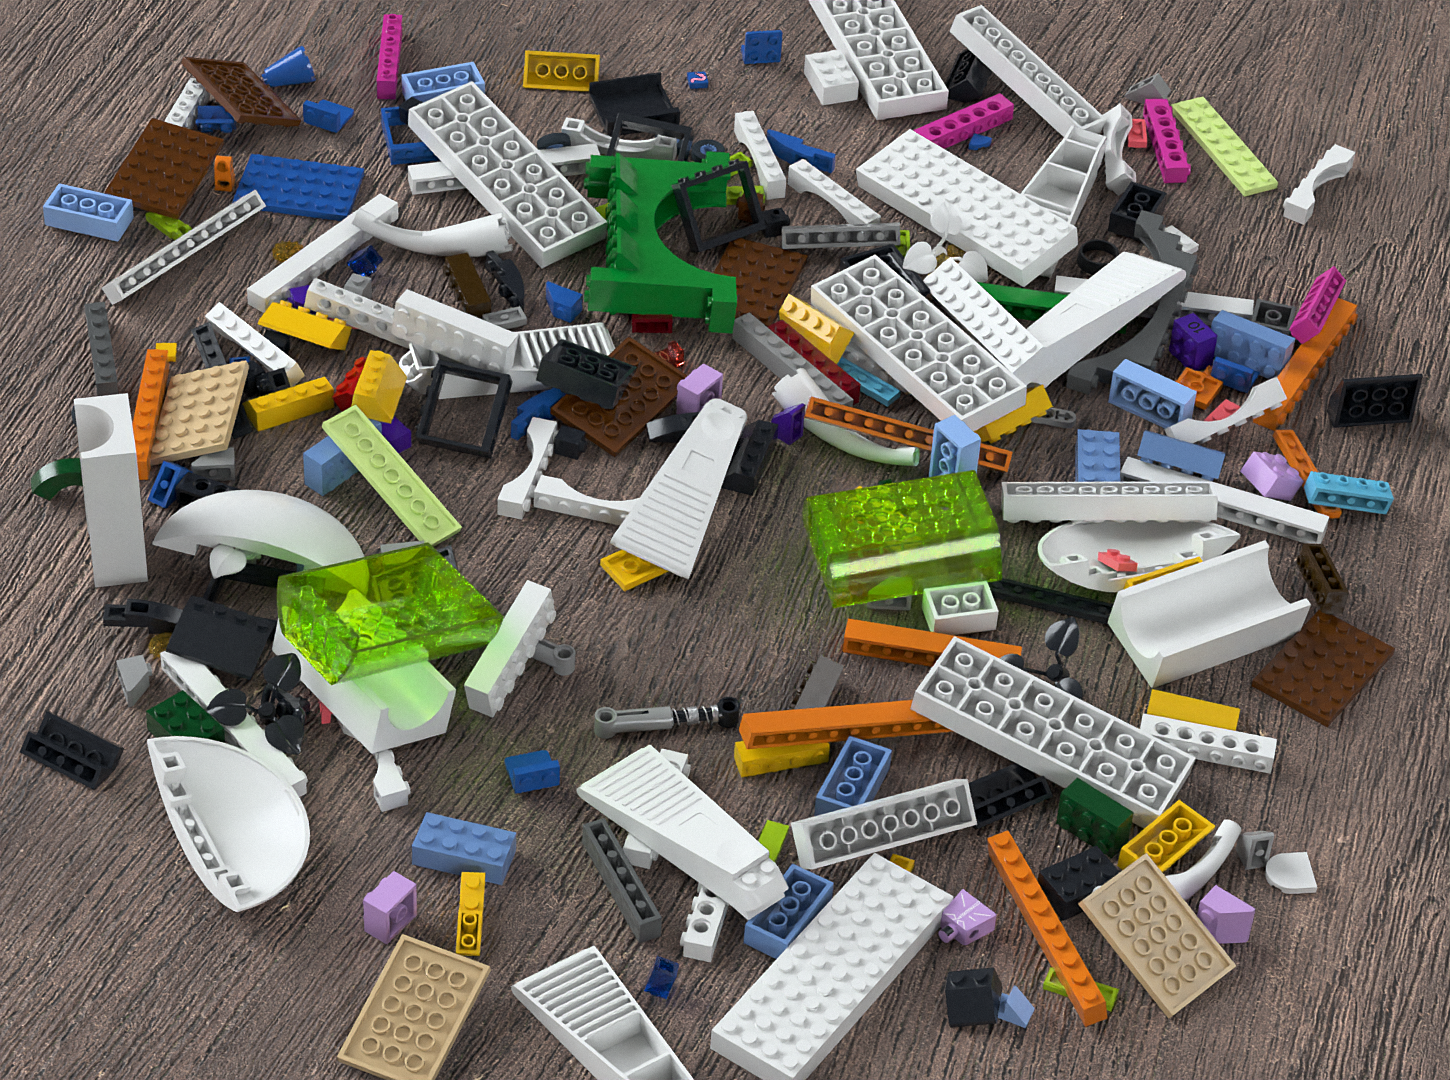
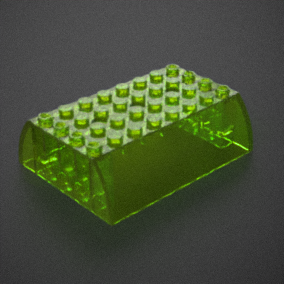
[802,470,1002,608]

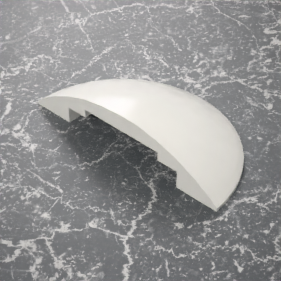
[152,490,368,598]
[1038,520,1240,592]
[147,736,310,912]

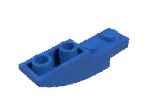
[767,129,836,173]
[511,388,566,441]

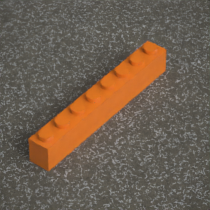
[132,349,170,480]
[843,618,1022,667]

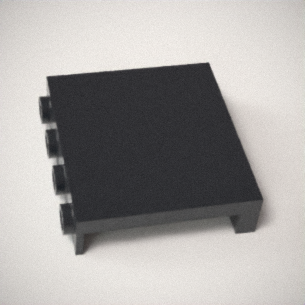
[589,72,680,137]

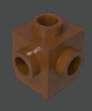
[736,193,765,223]

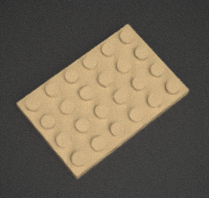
[150,360,249,466]
[1078,853,1236,1019]
[337,934,491,1080]

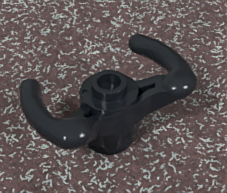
[261,683,310,727]

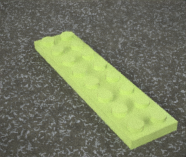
[1171,97,1278,197]
[322,405,462,550]

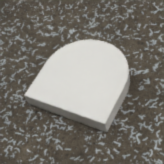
[1265,852,1317,894]

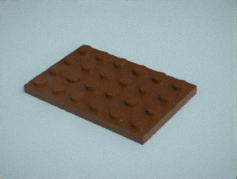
[181,56,301,127]
[104,118,224,220]
[714,238,808,327]
[551,337,687,457]
[1251,609,1395,728]

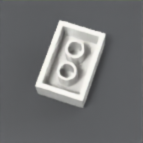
[804,50,859,105]
[922,581,999,635]

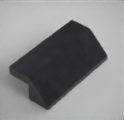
[20,711,124,790]
[968,763,1053,830]

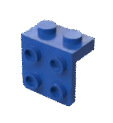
[303,100,354,133]
[1211,357,1260,393]
[504,750,560,794]

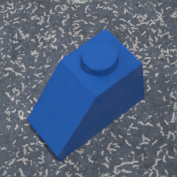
[546,281,583,323]
[147,461,193,508]

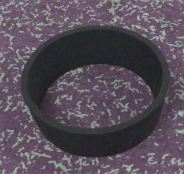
[1077,239,1119,275]

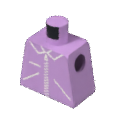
[938,889,997,945]

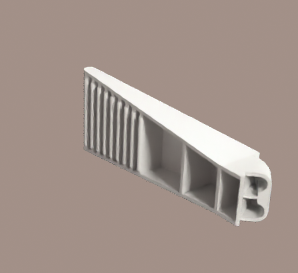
[1021,126,1107,278]
[1026,252,1186,388]
[399,323,615,399]
[610,398,747,579]
[577,745,789,920]
[511,946,694,1080]

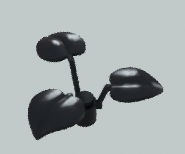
[999,617,1083,700]
[207,653,304,755]

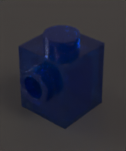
[347,245,383,277]
[644,955,679,999]

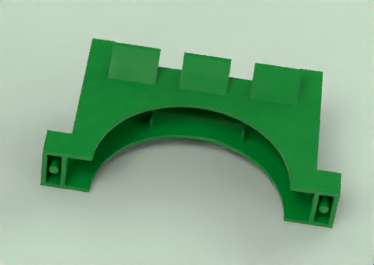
[584,151,737,334]

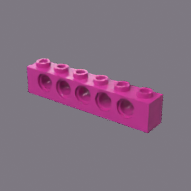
[377,14,403,99]
[913,93,1014,149]
[1143,99,1191,183]
[1289,266,1346,344]

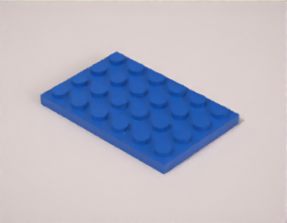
[232,154,364,221]

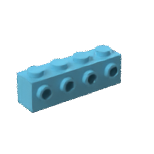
[1304,471,1394,514]

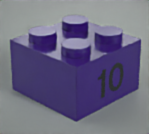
[1169,313,1218,371]

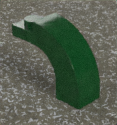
[31,458,83,501]

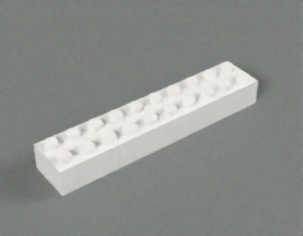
[950,5,1107,137]
[923,257,1055,386]
[1001,482,1218,523]

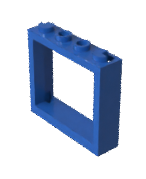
[381,107,440,165]

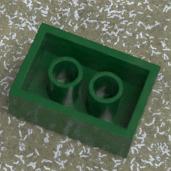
[146,690,225,743]
[1056,777,1134,858]

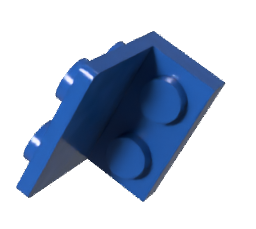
[741,30,783,64]
[196,106,237,133]

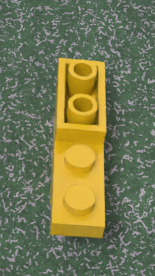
[456,872,485,956]

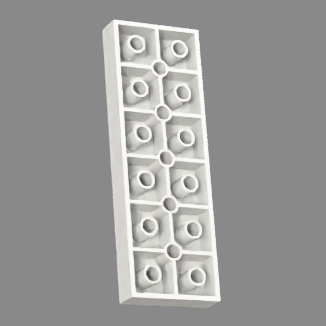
[808,0,949,120]
[408,81,607,268]
[856,129,1078,287]
[811,255,1027,432]
[910,636,1196,829]
[710,853,953,1080]

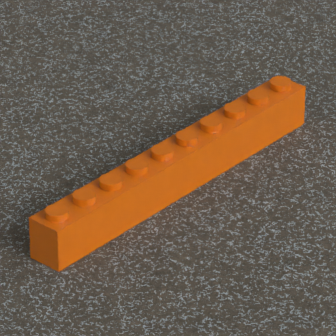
[1253,298,1358,431]
[804,396,1013,473]
[739,700,954,749]
[987,830,1107,1027]

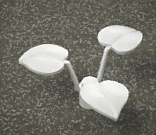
[903,202,988,283]
[210,544,261,579]

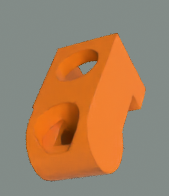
[214,155,235,192]

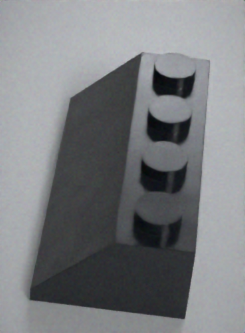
[945,49,992,103]
[721,420,779,496]

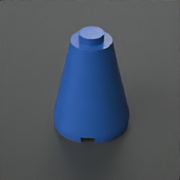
[262,46,316,87]

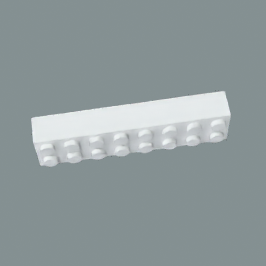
[791,779,977,869]

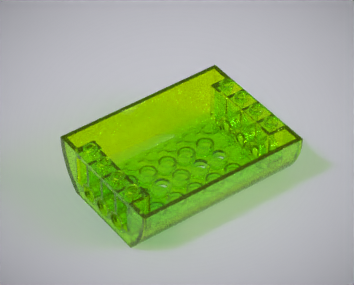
[277,542,504,685]

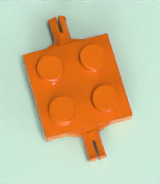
[1176,365,1223,410]

